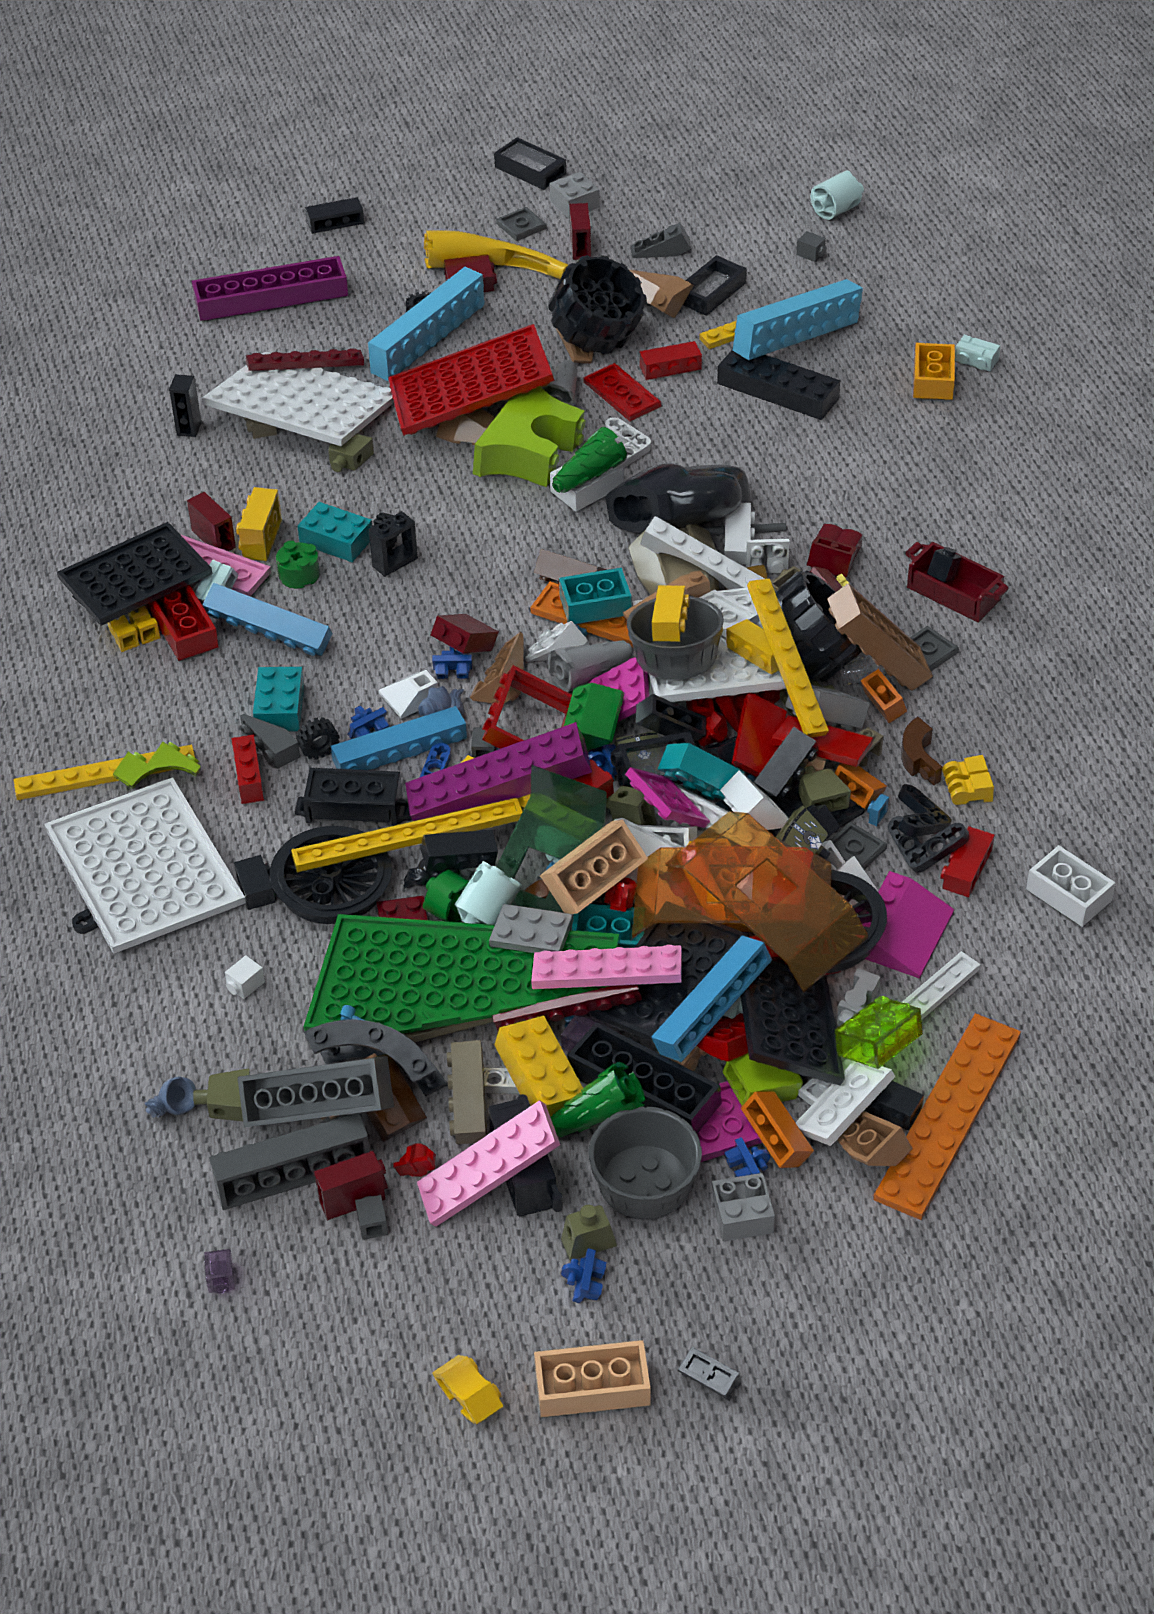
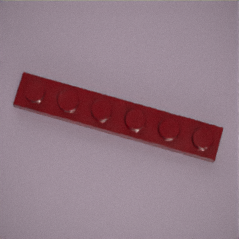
[246,348,364,371]
[492,984,642,1031]

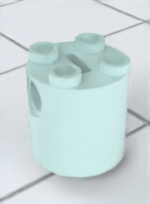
[810,170,864,220]
[455,861,522,925]

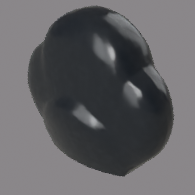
[605,463,750,534]

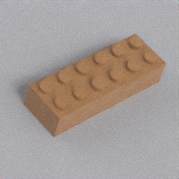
[827,583,933,691]

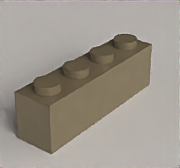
[447,1040,487,1144]

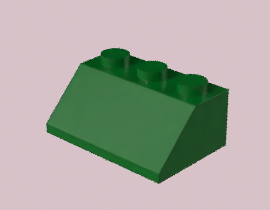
[563,683,625,751]

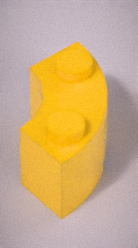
[432,1355,503,1424]

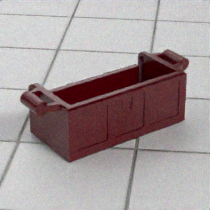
[905,541,1009,623]

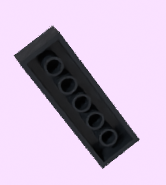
[717,349,841,420]
[567,1022,722,1134]

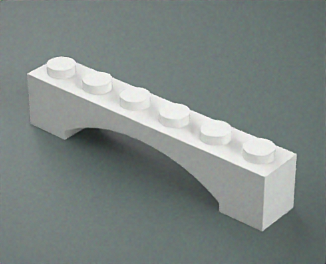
[641,516,765,590]

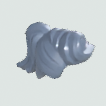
[418,686,465,716]
[145,1076,196,1118]

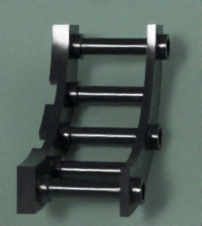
[304,1019,448,1097]

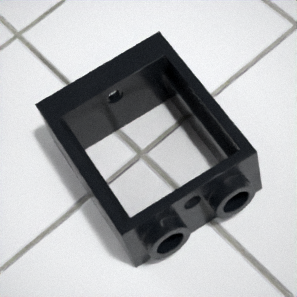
[369,511,418,577]

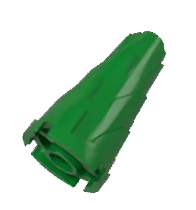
[552,427,627,493]
[550,1062,645,1137]

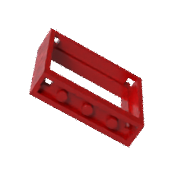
[482,665,572,749]

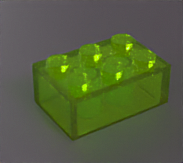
[835,996,923,1069]

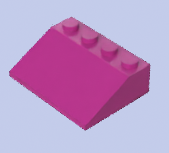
[854,871,954,979]

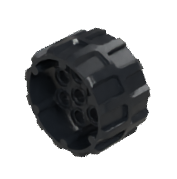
[548,255,647,354]
[775,571,862,682]

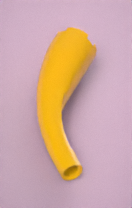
[424,230,568,279]

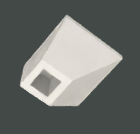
[746,539,789,573]
[525,621,588,662]
[379,670,438,719]

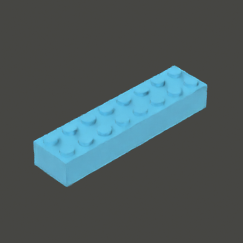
[368,267,485,381]
[733,279,863,360]

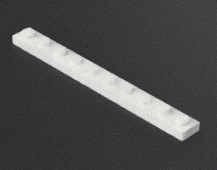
[798,951,980,1106]

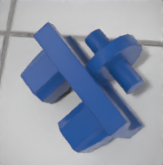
[432,647,473,679]
[347,706,389,739]
[589,744,617,779]
[724,1137,771,1177]
[561,1248,607,1303]

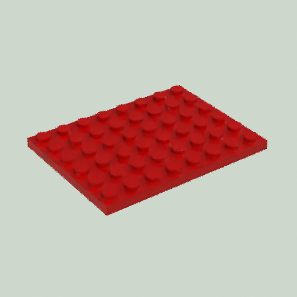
[388,324,555,436]

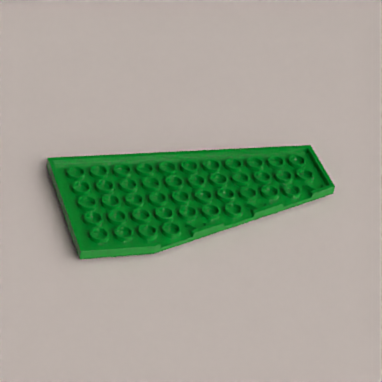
[303,914,620,1034]

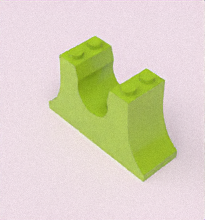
[473,386,586,487]

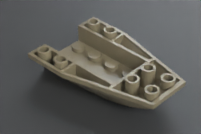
[628,524,719,595]

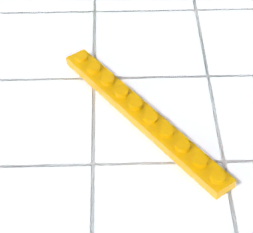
[291,798,524,872]

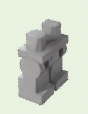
[836,968,881,1045]

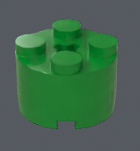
[276,540,320,589]
[423,870,469,923]

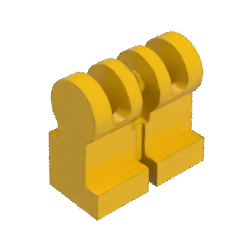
[107,606,160,652]
[942,755,994,805]

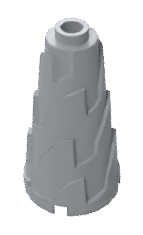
[541,360,578,406]
[548,640,633,692]

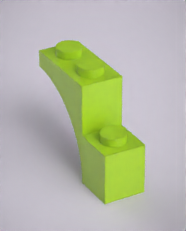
[113,741,201,789]

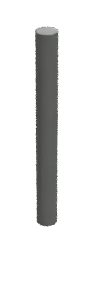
[703,523,786,535]

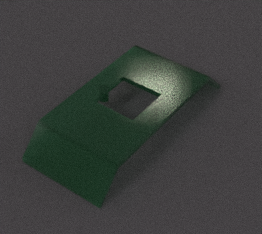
[496,765,607,913]

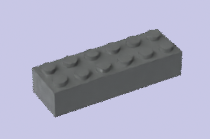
[237,1056,394,1127]
[209,1113,370,1210]

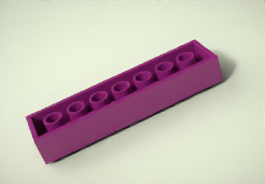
[192,256,348,321]
[405,722,592,821]

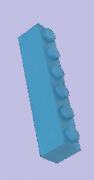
[203,583,333,656]
[331,706,467,770]
[651,936,772,1062]

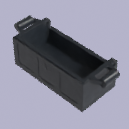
[294,767,412,826]
[488,1094,563,1217]

